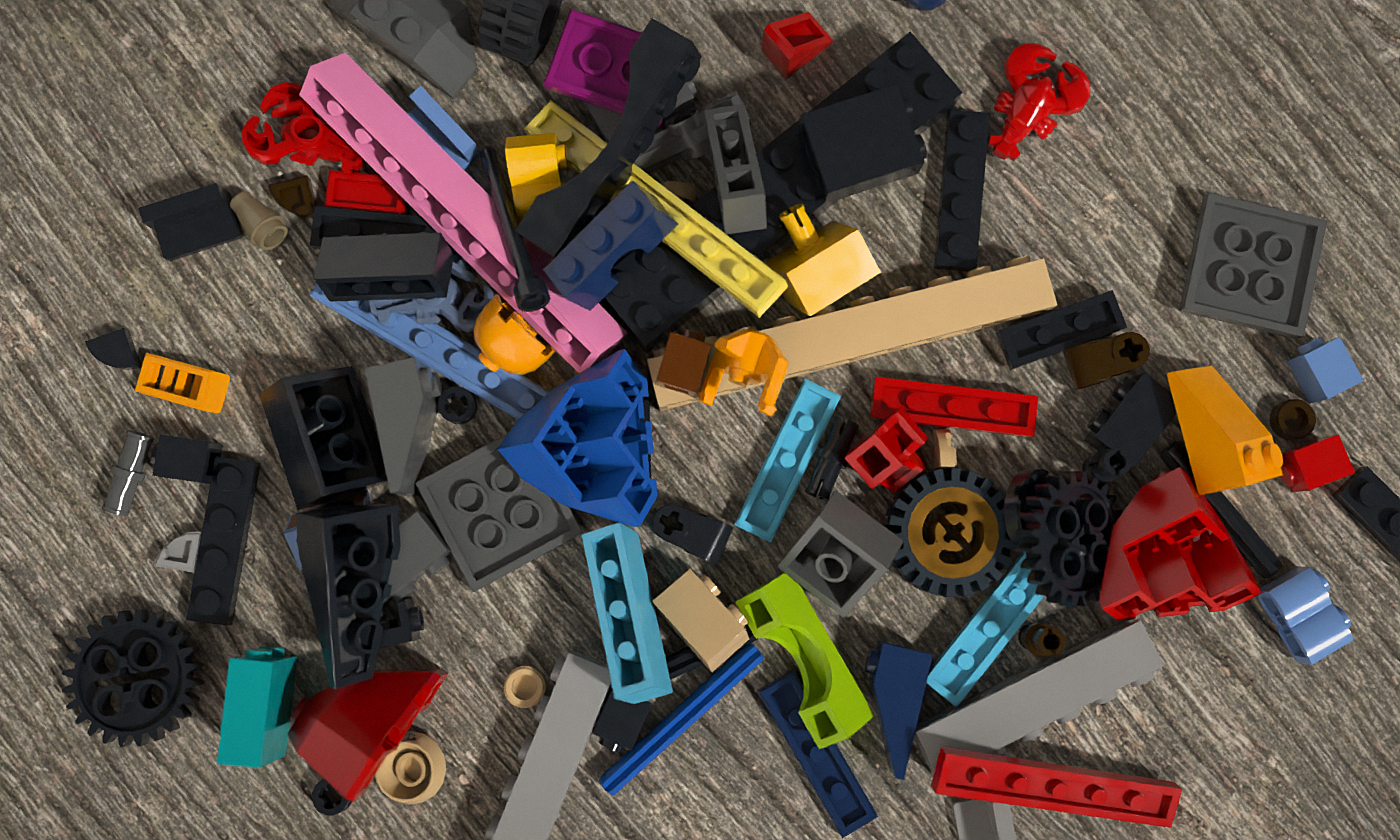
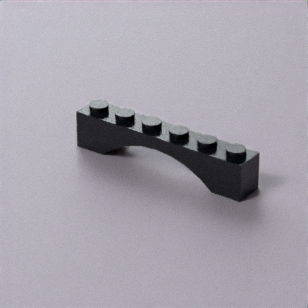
[515,18,702,257]

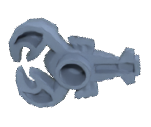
[369,245,495,332]

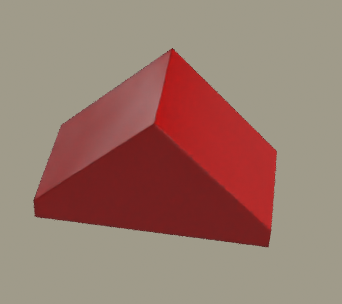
[761,11,833,80]

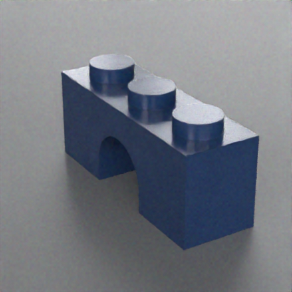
[543,180,678,311]

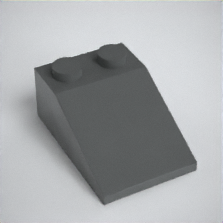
[364,357,442,497]

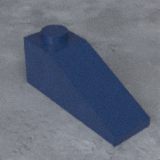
[865,640,933,780]

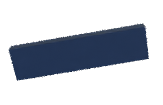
[757,669,878,838]

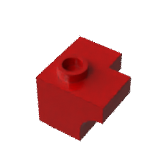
[845,407,928,494]

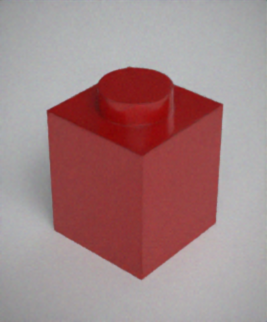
[1280,434,1355,492]

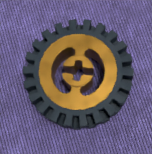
[884,468,1016,598]

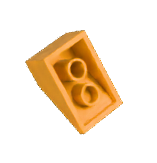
[1166,365,1283,495]

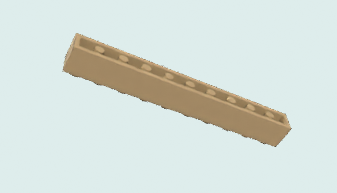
[647,256,1057,412]

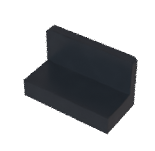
[138,183,243,261]

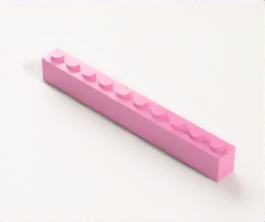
[299,53,628,374]

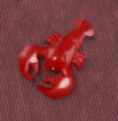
[987,43,1091,161]
[241,82,365,174]

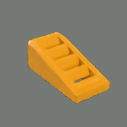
[135,353,230,414]

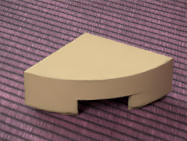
[933,429,957,469]

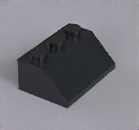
[259,366,388,510]

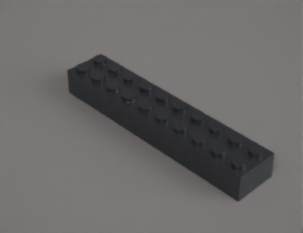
[603,31,963,353]

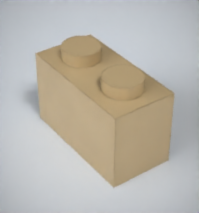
[652,569,749,672]

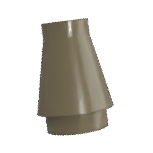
[230,191,288,250]

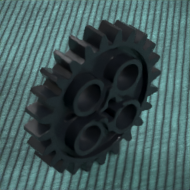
[1016,471,1123,607]
[62,609,204,747]

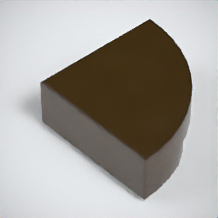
[268,175,317,218]

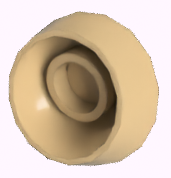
[376,731,446,805]

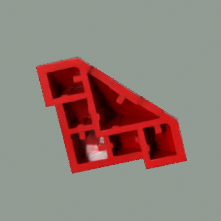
[1099,467,1263,621]
[287,669,448,802]

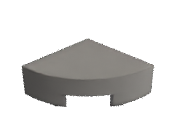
[154,531,202,573]

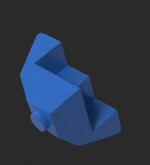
[498,349,658,527]

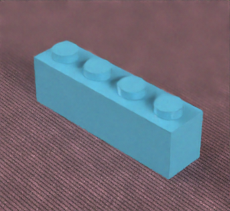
[582,522,673,704]

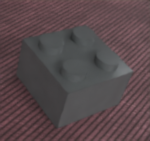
[777,490,903,617]

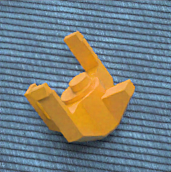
[698,329,789,416]

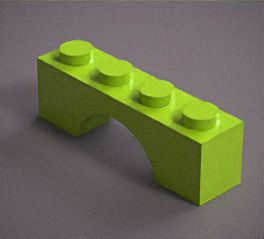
[735,573,875,750]

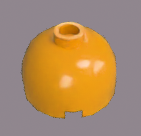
[473,294,556,375]

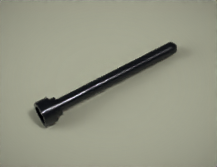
[480,146,550,312]

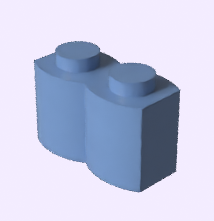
[1258,566,1353,665]

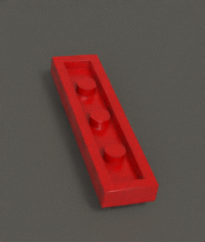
[869,377,1038,438]

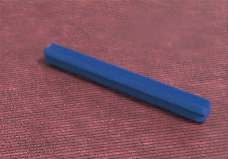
[599,643,764,795]

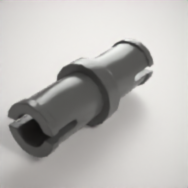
[102,430,154,516]

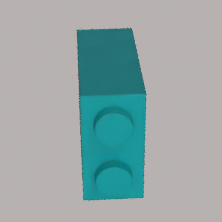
[217,646,298,768]

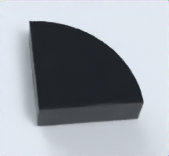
[85,328,141,370]

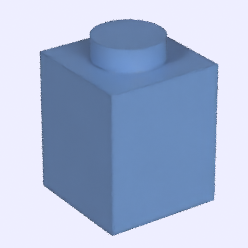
[1287,336,1364,404]

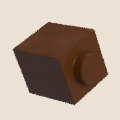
[656,329,712,398]

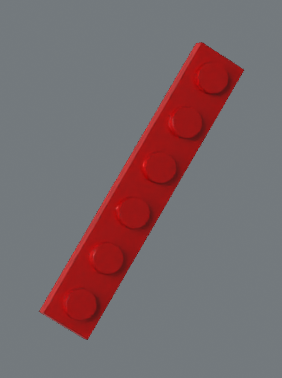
[931,747,1182,828]

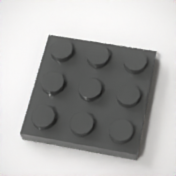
[1179,193,1328,339]
[416,433,584,592]

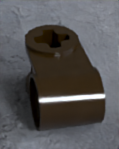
[1063,332,1150,390]

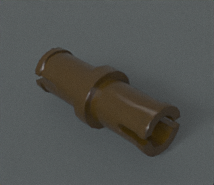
[1018,623,1066,657]

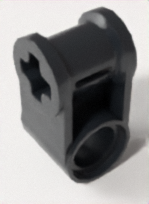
[652,504,734,565]

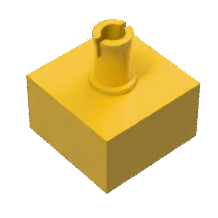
[765,203,881,316]

